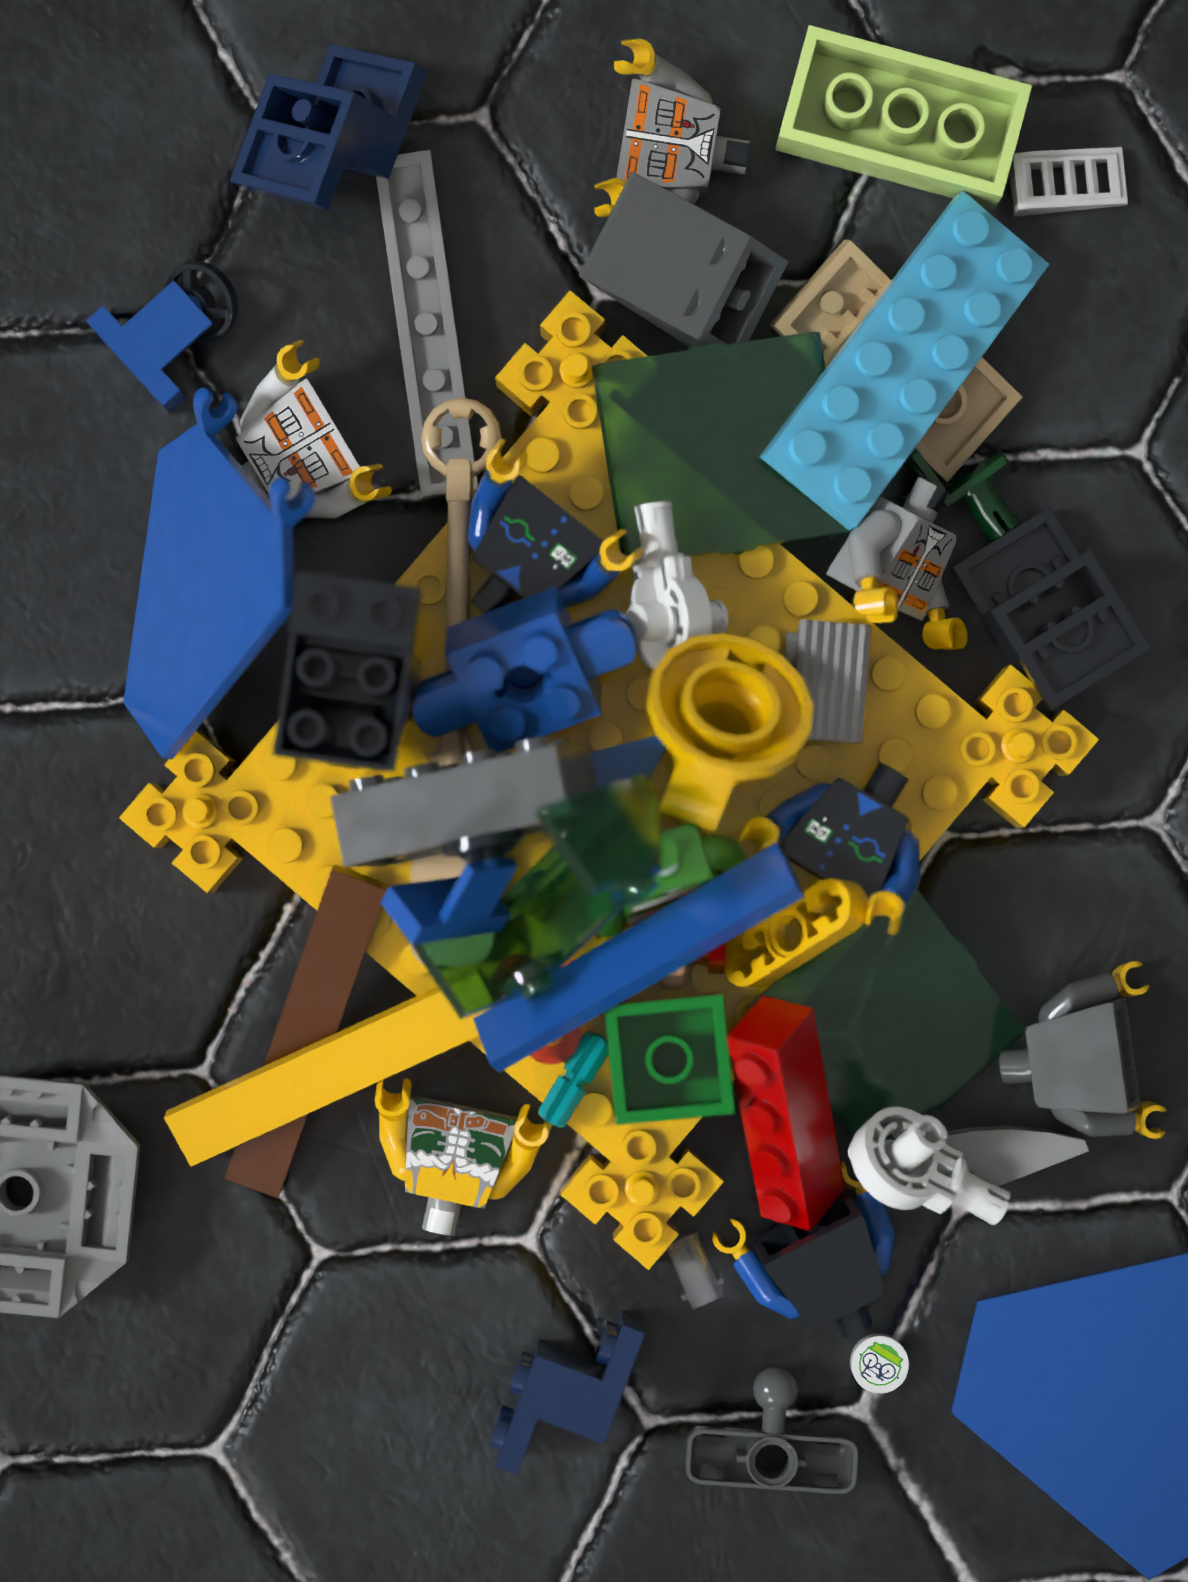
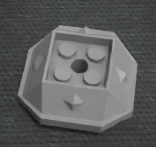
[0,1075,141,1318]

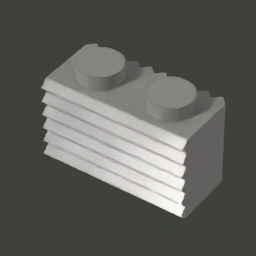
[784,619,871,744]

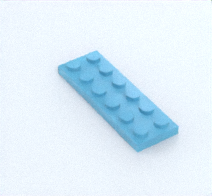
[760,191,1050,530]

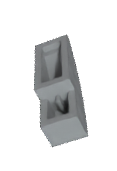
[945,1125,1089,1186]

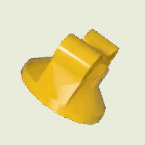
[646,633,813,832]

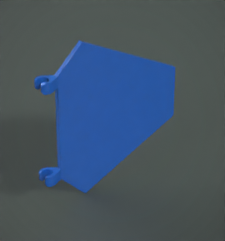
[123,388,316,759]
[951,1252,1188,1580]

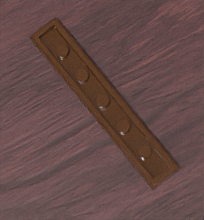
[224,864,390,1198]

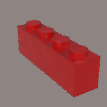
[726,995,845,1231]

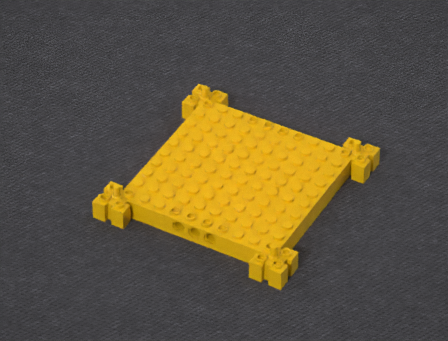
[119,290,1099,1270]

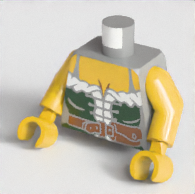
[374,1078,552,1236]

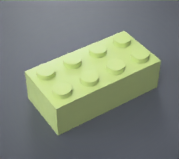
[775,25,1032,209]

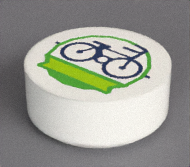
[850,1333,909,1394]

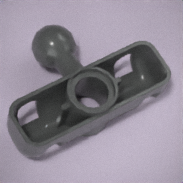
[685,1366,858,1494]

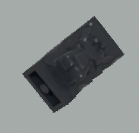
[273,571,422,772]

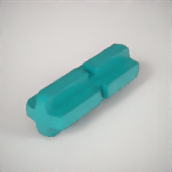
[538,1031,609,1128]

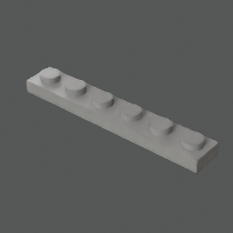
[376,150,478,499]

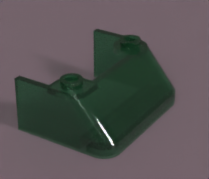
[408,774,662,1020]

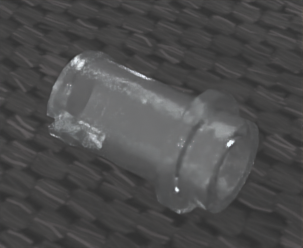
[666,1231,724,1309]

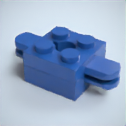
[412,586,636,753]

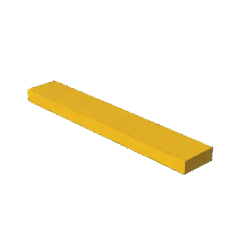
[164,969,495,1167]

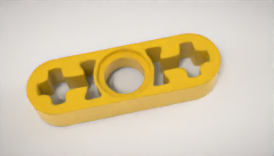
[724,879,868,988]

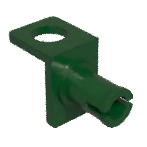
[905,448,1019,541]

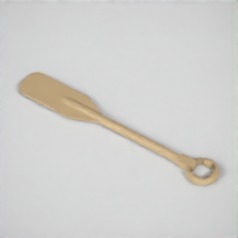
[410,397,501,969]

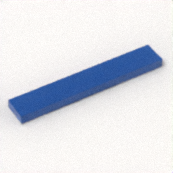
[473,843,805,1072]

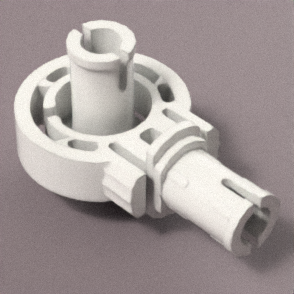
[626,501,728,670]
[848,1107,1011,1225]

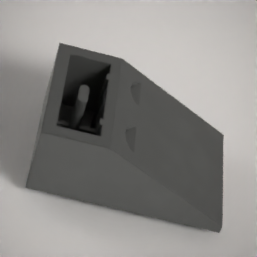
[579,172,789,364]

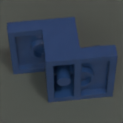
[230,44,428,211]
[489,1311,645,1475]

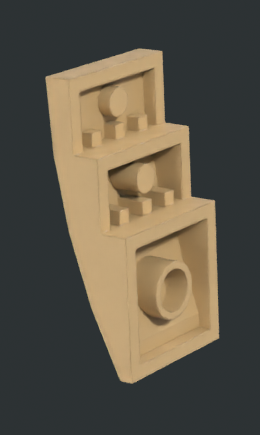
[769,240,1022,482]

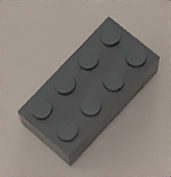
[330,736,604,867]

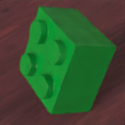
[605,993,735,1125]

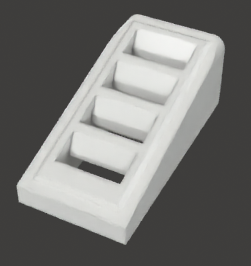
[1009,147,1128,217]

